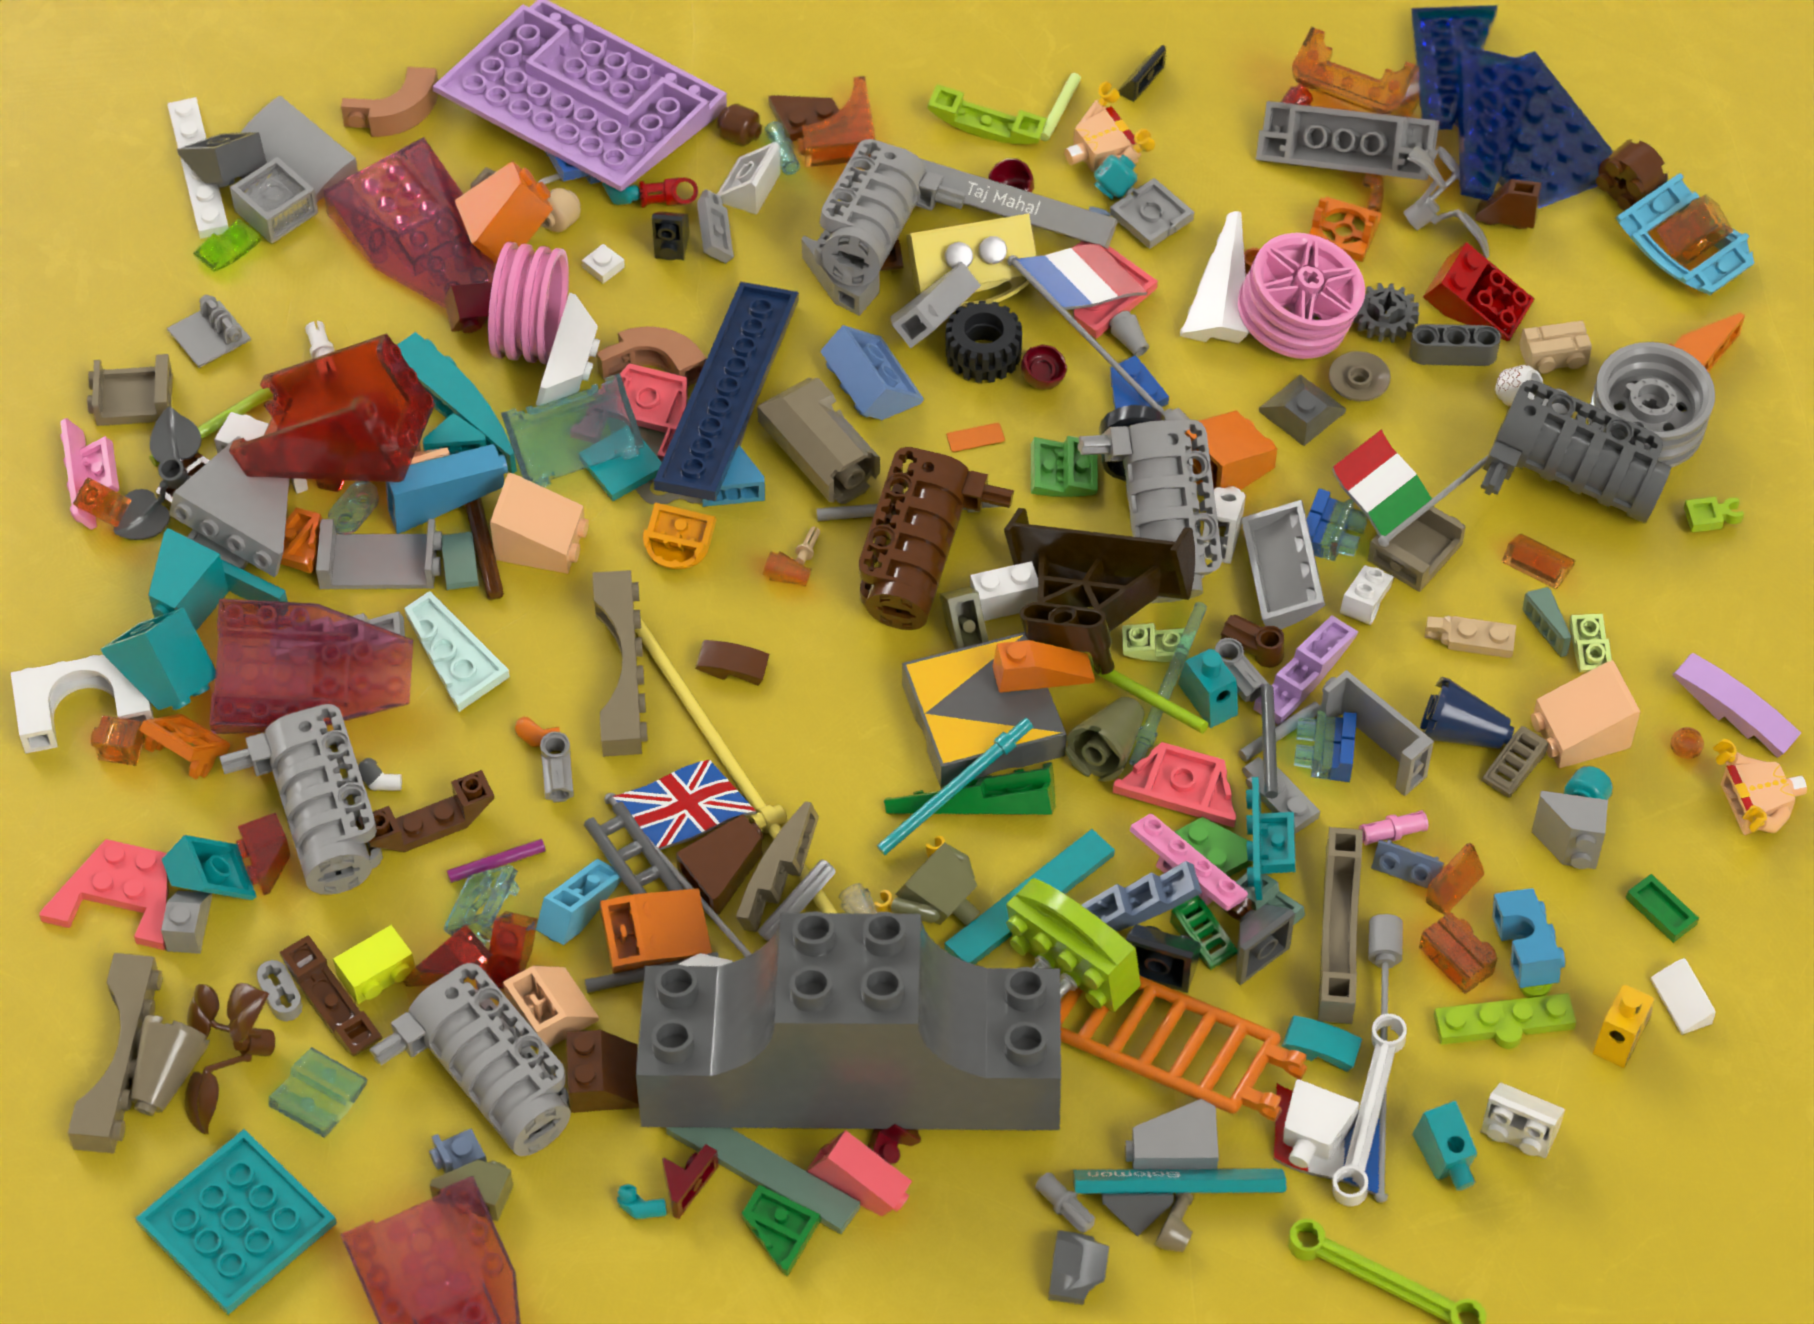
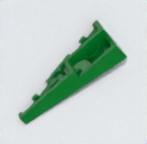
[884,762,1056,815]

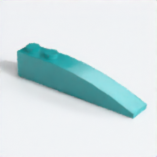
[388,332,517,474]

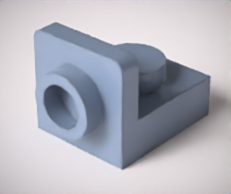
[429,1129,487,1174]

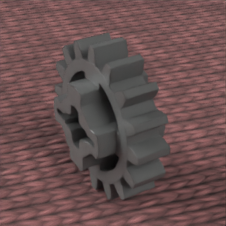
[1353,283,1419,342]

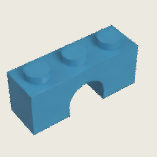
[1492,888,1565,988]

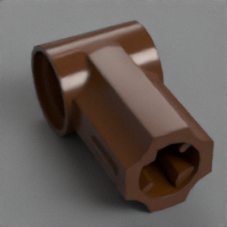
[1221,614,1284,668]

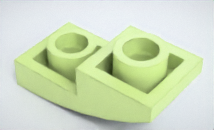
[1569,614,1612,672]
[1122,623,1189,662]

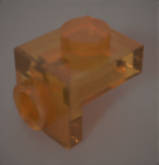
[73,477,131,528]

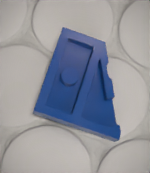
[1110,355,1169,409]

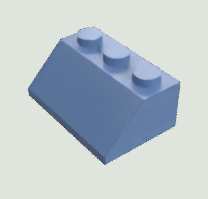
[820,325,924,420]

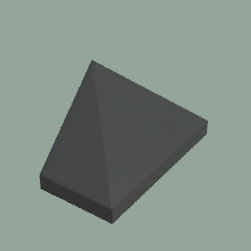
[1101,1193,1173,1236]

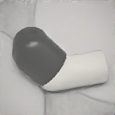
[358,758,402,791]

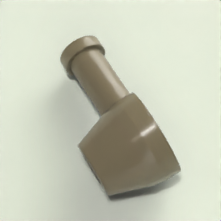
[1155,1193,1193,1252]

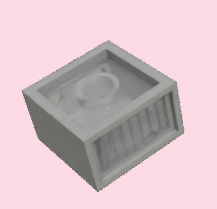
[230,157,318,244]

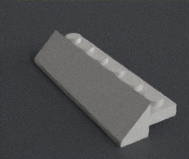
[1256,101,1439,180]

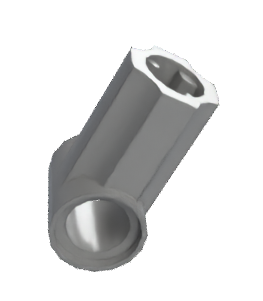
[1214,638,1269,702]
[540,732,574,802]

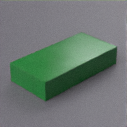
[1626,873,1699,943]

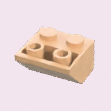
[503,966,599,1051]

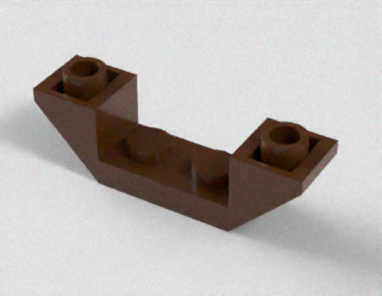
[358,770,495,852]

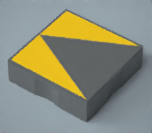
[902,632,1067,788]

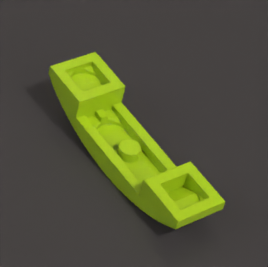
[927,84,1048,144]

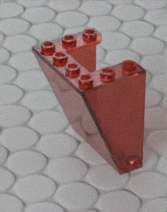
[229,333,435,482]

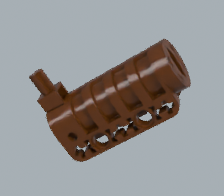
[859,447,1014,630]

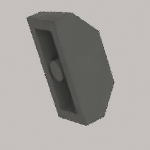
[1049,1230,1109,1305]

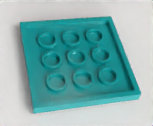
[135,1129,337,1315]

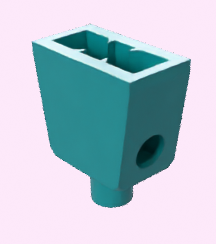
[1178,649,1238,728]
[1412,1100,1477,1191]

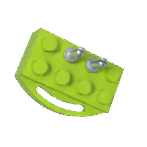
[1006,878,1141,1012]

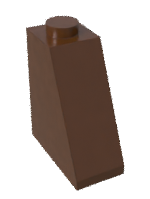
[676,814,764,915]

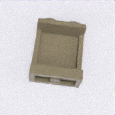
[87,354,173,426]
[1367,506,1466,592]

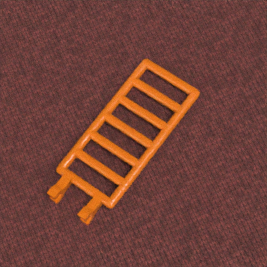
[1060,976,1307,1122]

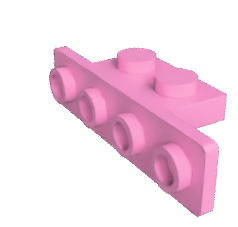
[60,418,119,530]
[1130,814,1248,911]

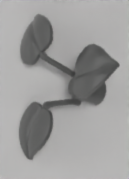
[113,407,202,540]

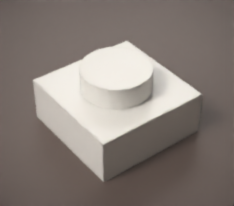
[582,244,625,284]

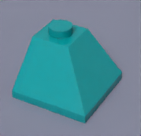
[161,835,257,900]

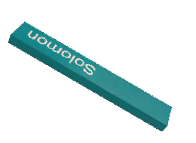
[1073,1169,1287,1193]

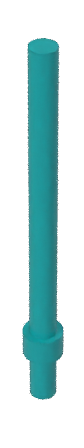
[876,717,1034,855]

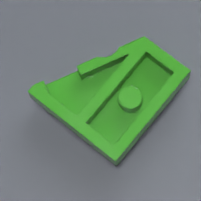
[1175,817,1253,877]

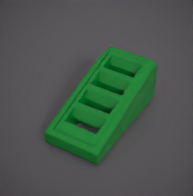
[1170,895,1238,970]

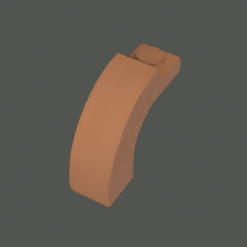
[341,67,438,137]
[596,326,706,386]

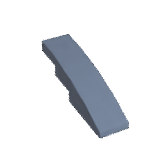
[1081,861,1202,932]

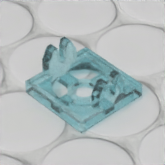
[443,865,520,946]

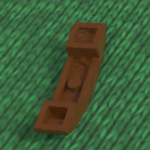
[280,935,382,1057]

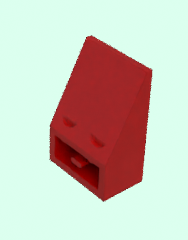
[1423,242,1534,341]

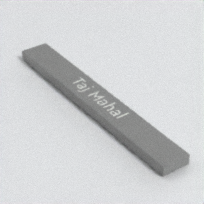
[919,158,1118,249]

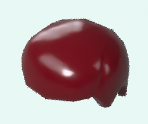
[988,158,1035,193]
[1021,344,1068,390]

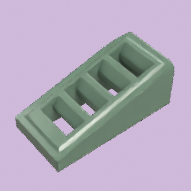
[1522,587,1571,657]

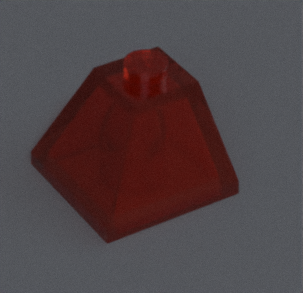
[403,924,493,987]

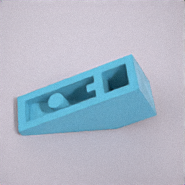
[536,859,622,945]

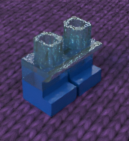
[1307,488,1368,561]
[1294,710,1357,783]

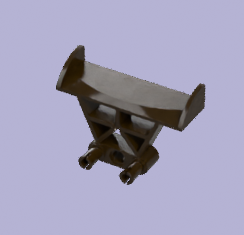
[1004,508,1195,675]

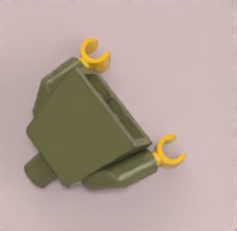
[874,836,980,926]

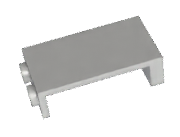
[316,519,442,589]
[1318,670,1434,796]

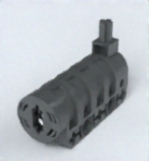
[1481,380,1671,524]

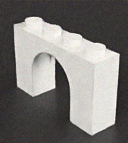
[11,655,154,754]

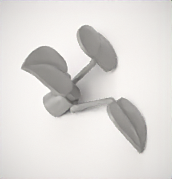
[1404,146,1489,259]

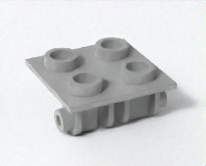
[167,295,251,368]

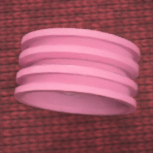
[1238,233,1365,359]
[488,242,569,365]

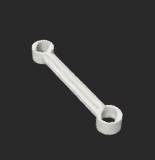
[1332,1014,1407,1206]

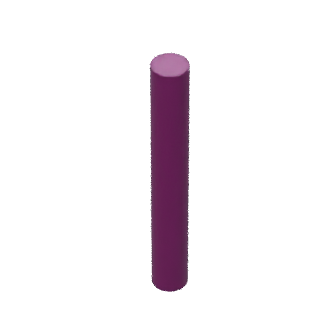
[447,839,546,883]

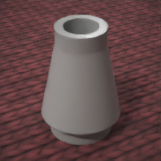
[1109,311,1150,357]

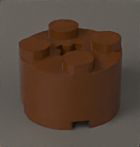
[1596,139,1668,211]

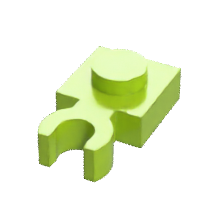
[1684,497,1744,533]

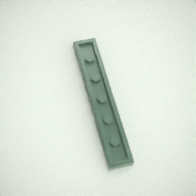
[666,1127,860,1234]

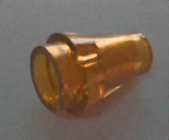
[763,551,812,587]

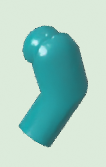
[602,182,640,205]
[617,1184,667,1219]

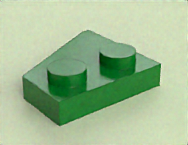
[742,1185,821,1276]

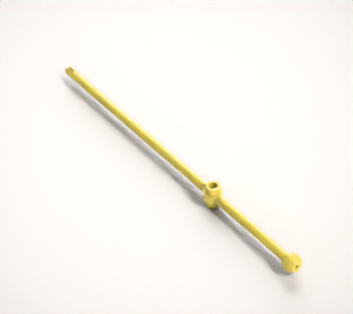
[634,608,838,913]

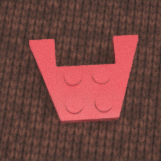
[571,363,688,462]
[39,839,169,950]

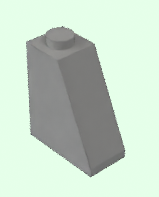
[1125,1099,1219,1169]

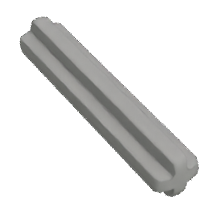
[758,859,836,942]

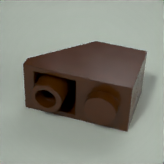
[1475,179,1542,229]

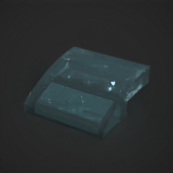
[268,1047,367,1138]

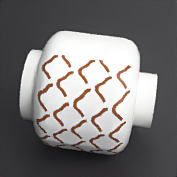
[1495,365,1543,407]

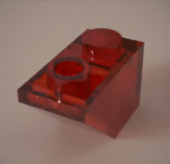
[236,812,291,895]
[485,911,538,989]

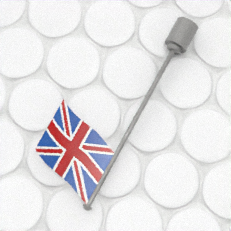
[604,760,757,957]

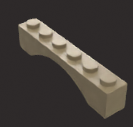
[592,570,648,757]
[1318,827,1363,1024]
[68,953,162,1154]

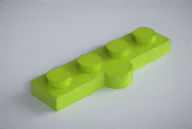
[1434,993,1576,1049]

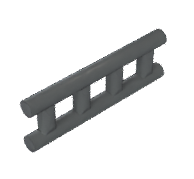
[584,802,684,895]

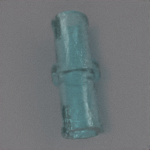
[765,121,800,175]

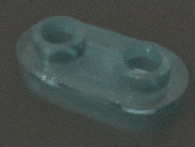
[328,481,379,535]

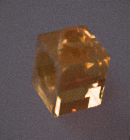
[91,716,145,766]

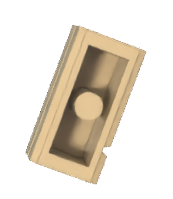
[1520,321,1592,373]

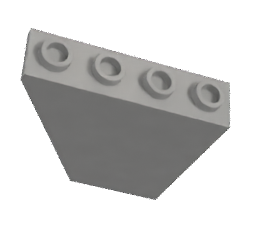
[169,436,290,577]

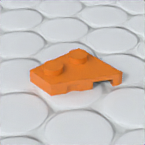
[280,507,323,573]

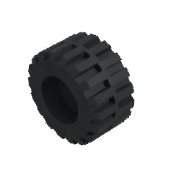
[946,301,1022,383]

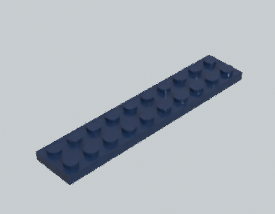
[654,281,799,501]

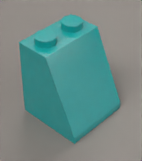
[148,528,229,631]
[101,607,219,710]

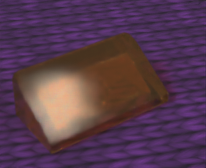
[1502,534,1576,589]
[1426,843,1484,915]

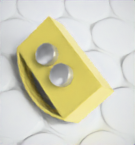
[906,213,1036,308]

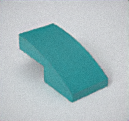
[1282,1015,1362,1072]

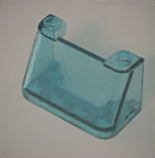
[501,373,644,488]

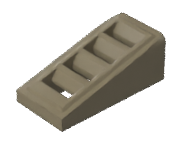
[1482,726,1548,798]

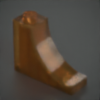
[797,76,876,167]

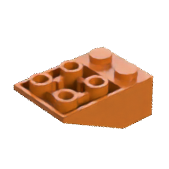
[600,888,712,974]

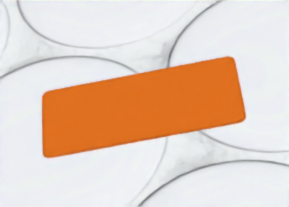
[946,423,1005,452]

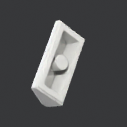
[1650,958,1716,1035]

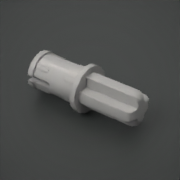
[1035,1172,1095,1233]

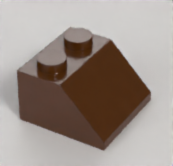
[566,1030,639,1113]

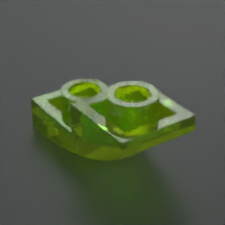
[193,218,262,272]

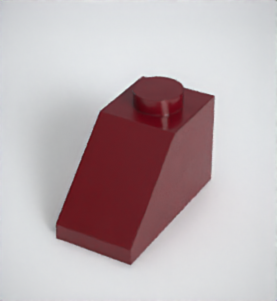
[444,282,492,333]

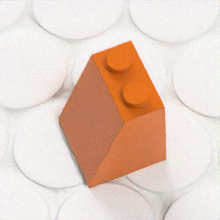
[455,161,553,264]
[1184,410,1277,490]

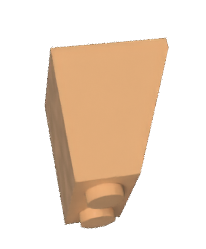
[490,473,589,574]
[1531,660,1640,769]

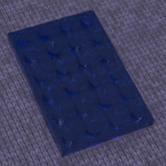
[1434,51,1614,209]

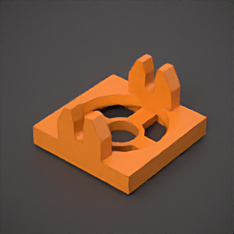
[1309,197,1382,262]
[139,714,231,779]

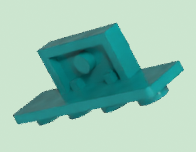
[1246,777,1296,900]

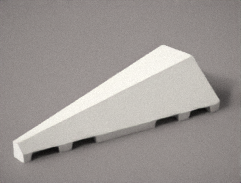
[1180,211,1249,343]

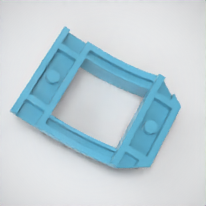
[1615,173,1754,296]

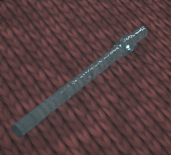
[1129,602,1207,766]

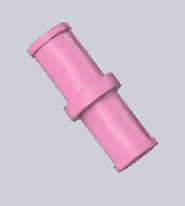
[1359,810,1429,845]

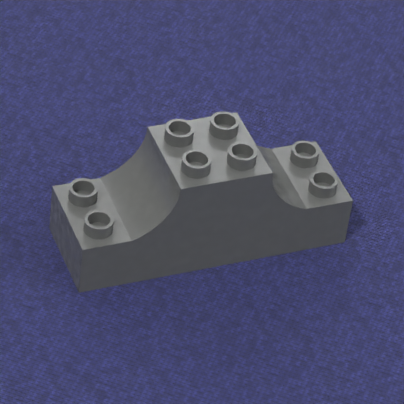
[636,911,1061,1130]

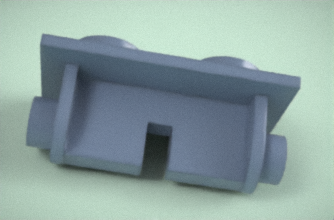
[1371,840,1444,890]

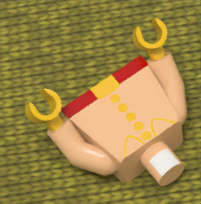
[1064,81,1155,173]
[1713,739,1807,835]

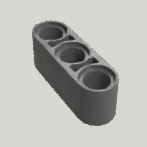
[1409,324,1501,366]

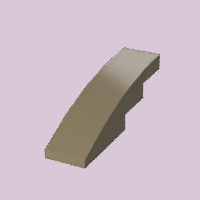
[736,801,819,932]

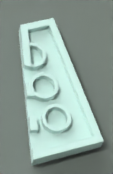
[405,591,510,712]

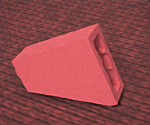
[806,1130,912,1217]

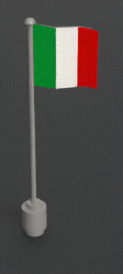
[1332,389,1569,547]

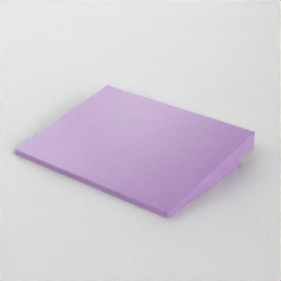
[433,0,727,191]

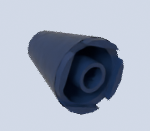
[1420,677,1514,749]

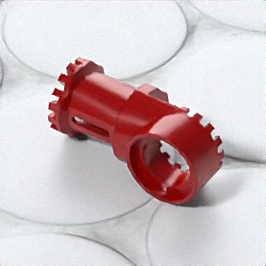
[639,177,698,208]

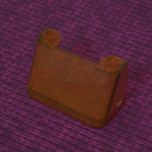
[1292,27,1420,117]

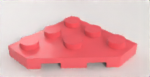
[1073,241,1158,339]

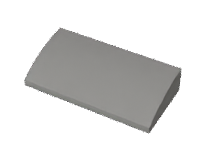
[241,95,358,202]
[1241,500,1325,629]

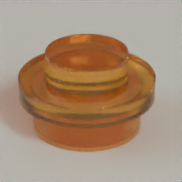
[1670,727,1704,759]

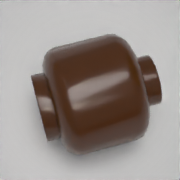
[717,103,762,146]

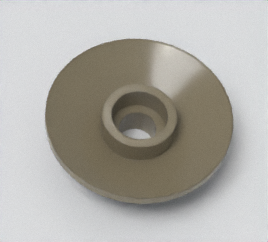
[1329,351,1391,401]

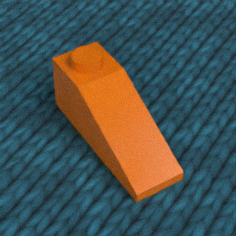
[1669,313,1745,372]
[992,640,1095,693]

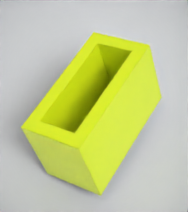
[333,925,416,1004]

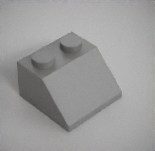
[1532,791,1608,869]

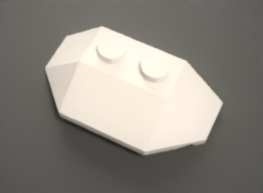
[536,293,600,406]

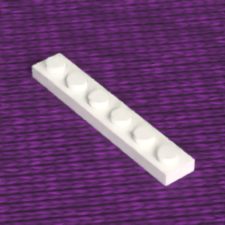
[167,97,230,239]

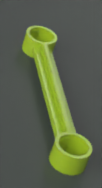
[1288,1219,1486,1324]

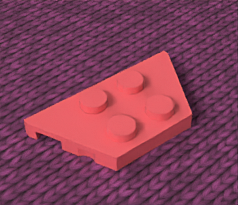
[1113,742,1236,828]

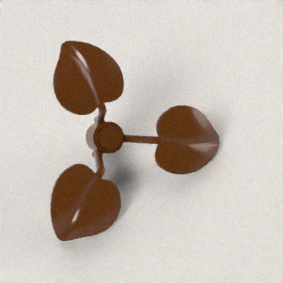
[185,983,275,1134]

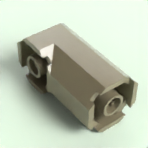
[757,378,880,504]

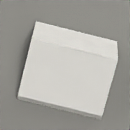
[717,142,781,215]

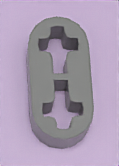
[257,960,303,1021]

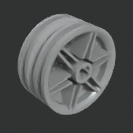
[1588,342,1715,467]

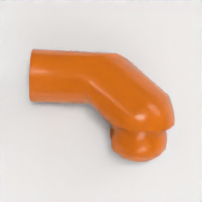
[515,717,560,747]

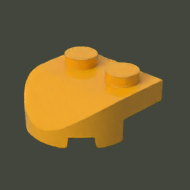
[643,502,717,569]

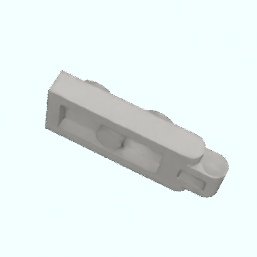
[697,189,734,263]
[1242,757,1320,834]

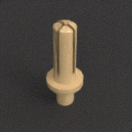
[795,527,820,565]

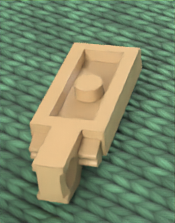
[1425,616,1516,658]

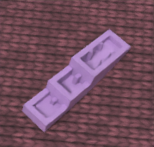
[1253,615,1358,725]
[1672,653,1801,758]

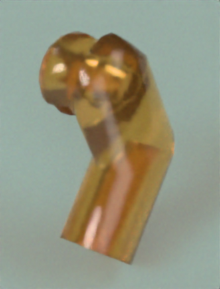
[1363,173,1384,212]

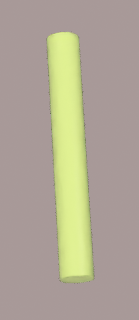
[1040,73,1081,141]

